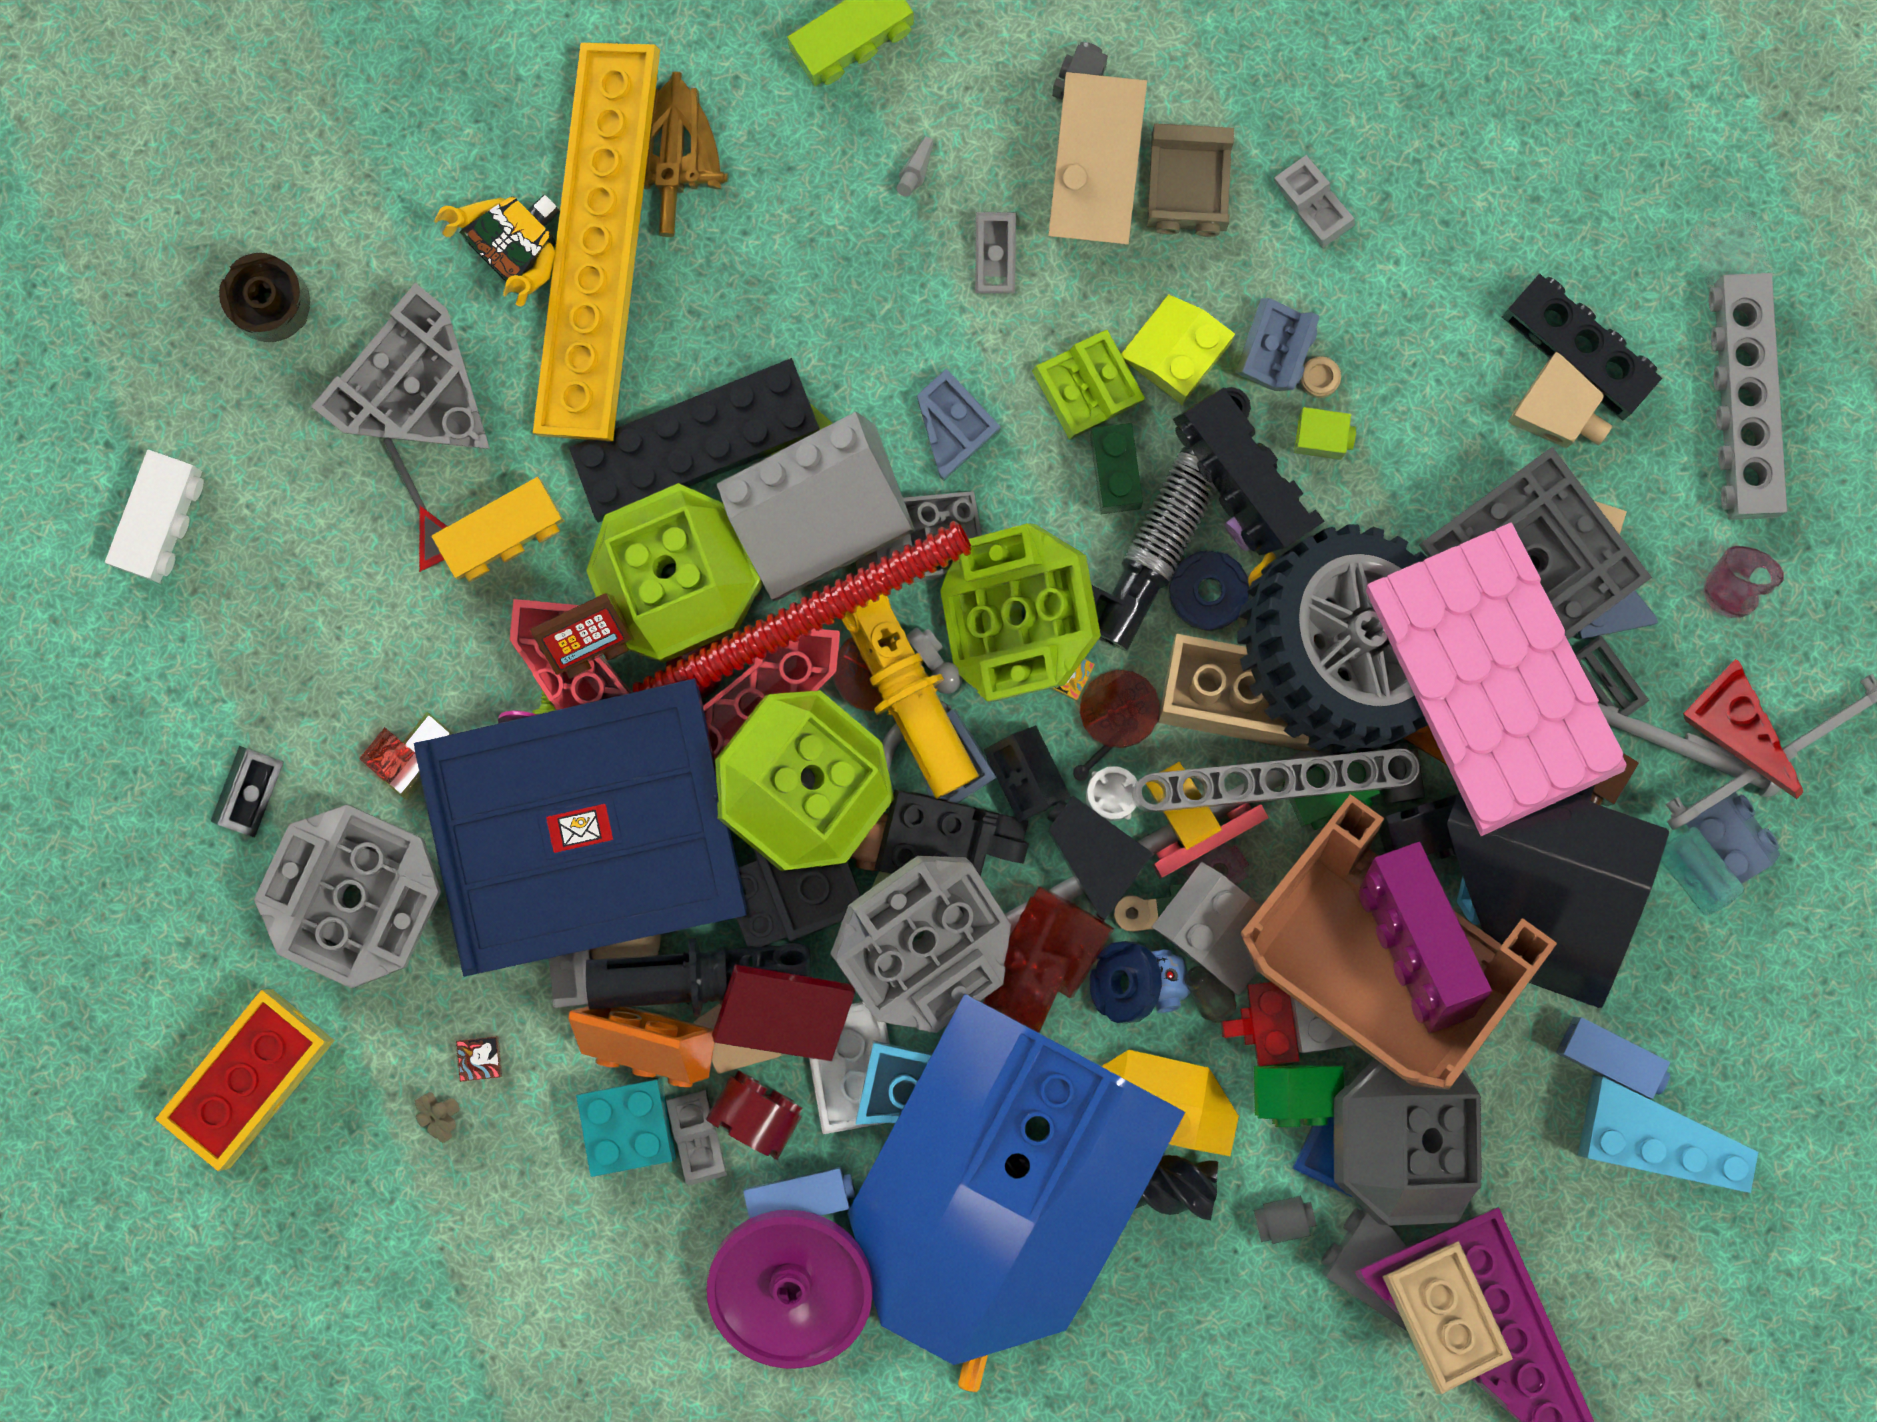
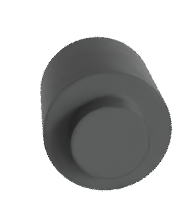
[1254,1195,1317,1244]

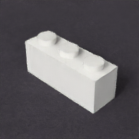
[105,449,204,583]

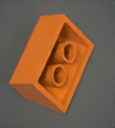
[568,1006,715,1087]

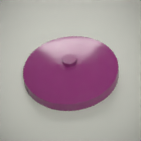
[706,1210,873,1369]

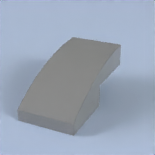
[1274,155,1355,248]
[666,1090,728,1186]

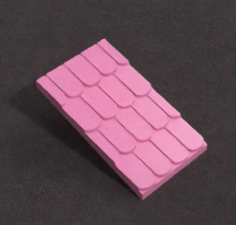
[1366,522,1627,836]

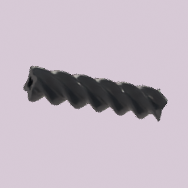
[1005,1139,1218,1221]

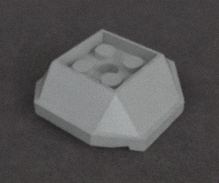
[254,805,441,988]
[831,856,1011,1033]

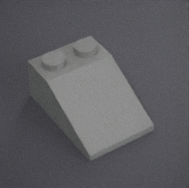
[1152,862,1261,996]

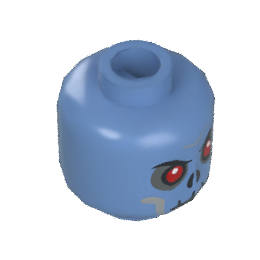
[1152,950,1191,1013]

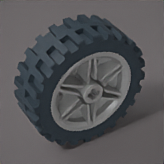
[1237,524,1428,755]

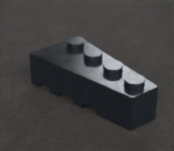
[1173,387,1325,556]

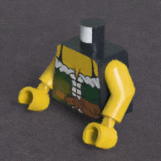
[434,194,560,307]

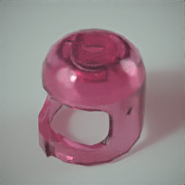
[1703,546,1784,619]

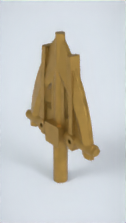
[644,72,728,237]

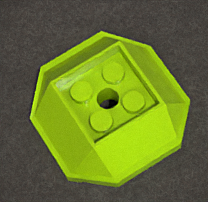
[586,483,764,663]
[940,523,1101,702]
[715,690,894,871]

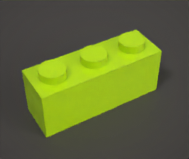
[787,0,914,87]

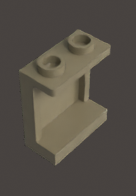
[1147,123,1234,237]

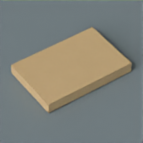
[1383,1241,1513,1394]

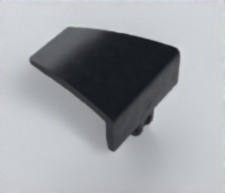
[1447,785,1669,1008]

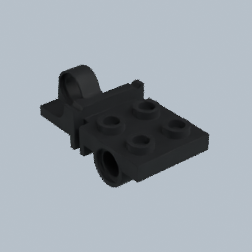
[874,789,1029,877]

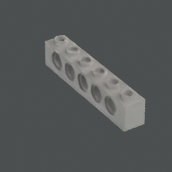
[1709,273,1787,520]

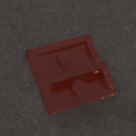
[1005,886,1115,998]

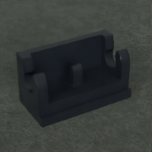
[984,725,1071,823]

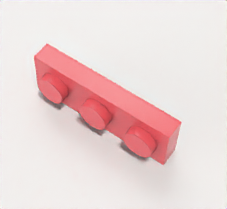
[1152,803,1269,879]

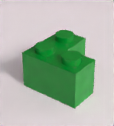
[1254,1065,1344,1127]

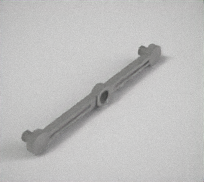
[1666,674,1877,830]

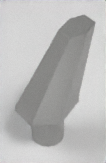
[897,136,933,196]

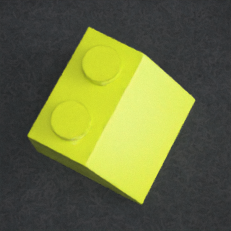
[1121,294,1235,405]

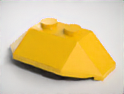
[1101,1049,1239,1156]

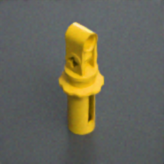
[841,594,979,799]

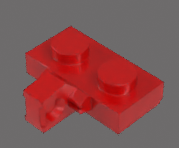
[1220,982,1299,1066]

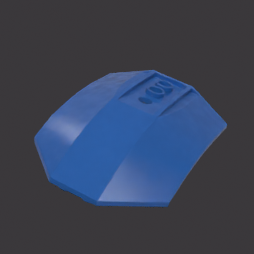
[847,994,1185,1365]

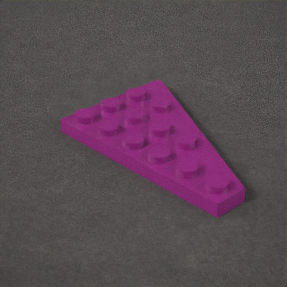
[1355,1207,1594,1422]

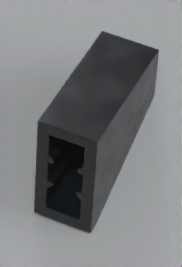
[1047,796,1153,921]

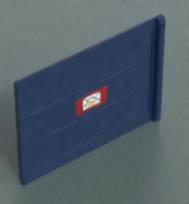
[413,678,747,977]

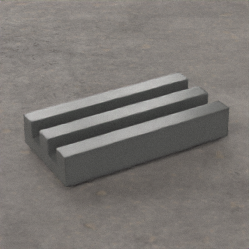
[1575,636,1649,717]

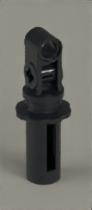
[586,938,812,1017]

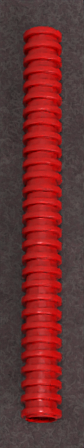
[632,521,972,693]

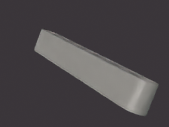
[1132,749,1420,813]

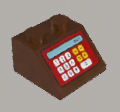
[530,593,634,679]

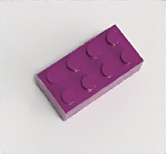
[1359,841,1492,1034]

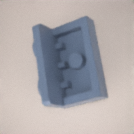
[1235,298,1319,391]
[1686,791,1780,889]

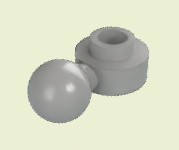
[906,627,963,694]

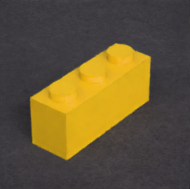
[432,477,565,582]

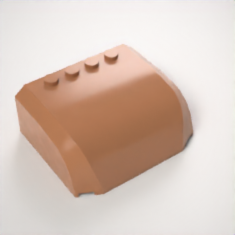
[1241,794,1557,1090]

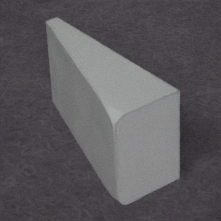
[975,212,1016,293]

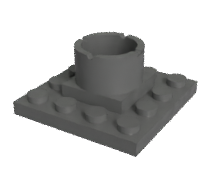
[1419,447,1652,640]

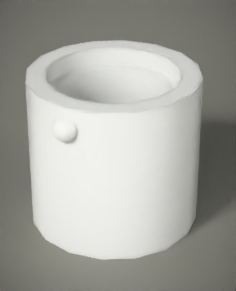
[1085,766,1137,822]

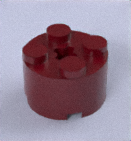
[706,1070,803,1160]

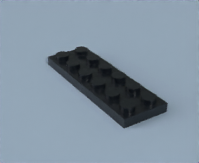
[569,358,820,523]

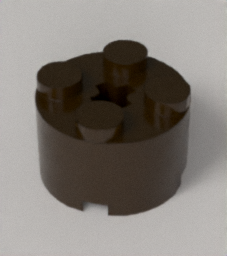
[219,252,310,342]

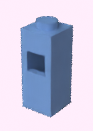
[1556,1017,1671,1099]
[743,1166,856,1219]

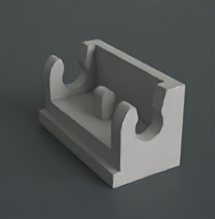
[549,950,593,1008]

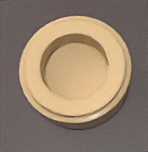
[1300,357,1341,398]

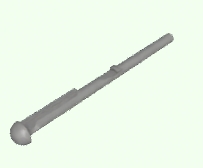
[1598,703,1781,797]

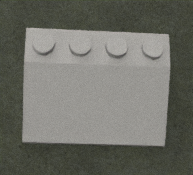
[717,412,915,601]

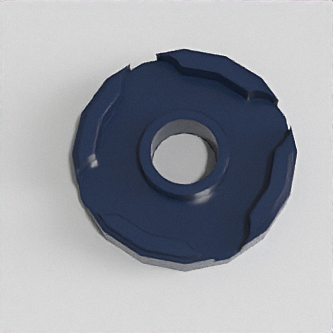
[1169,551,1249,631]
[1089,941,1162,1024]

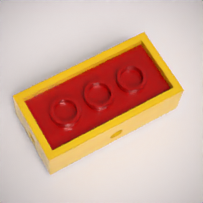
[155,989,335,1172]

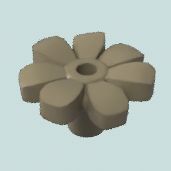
[415,1092,460,1143]

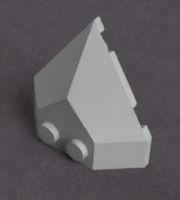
[311,283,490,449]

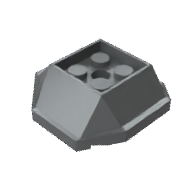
[1334,1059,1482,1225]

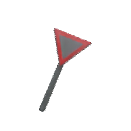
[384,438,448,572]

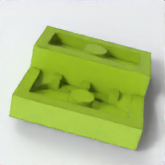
[1032,330,1145,440]

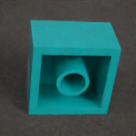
[576,1078,677,1177]

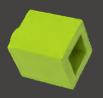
[1294,407,1356,460]

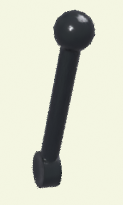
[1073,717,1138,781]

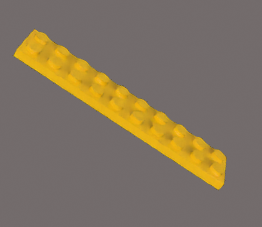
[533,42,660,441]

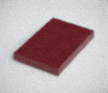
[712,965,855,1061]

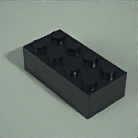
[754,768,861,942]

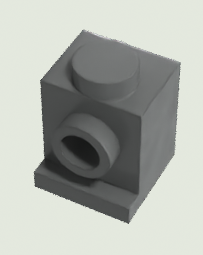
[1052,42,1108,100]

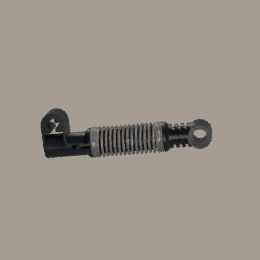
[1092,387,1251,651]

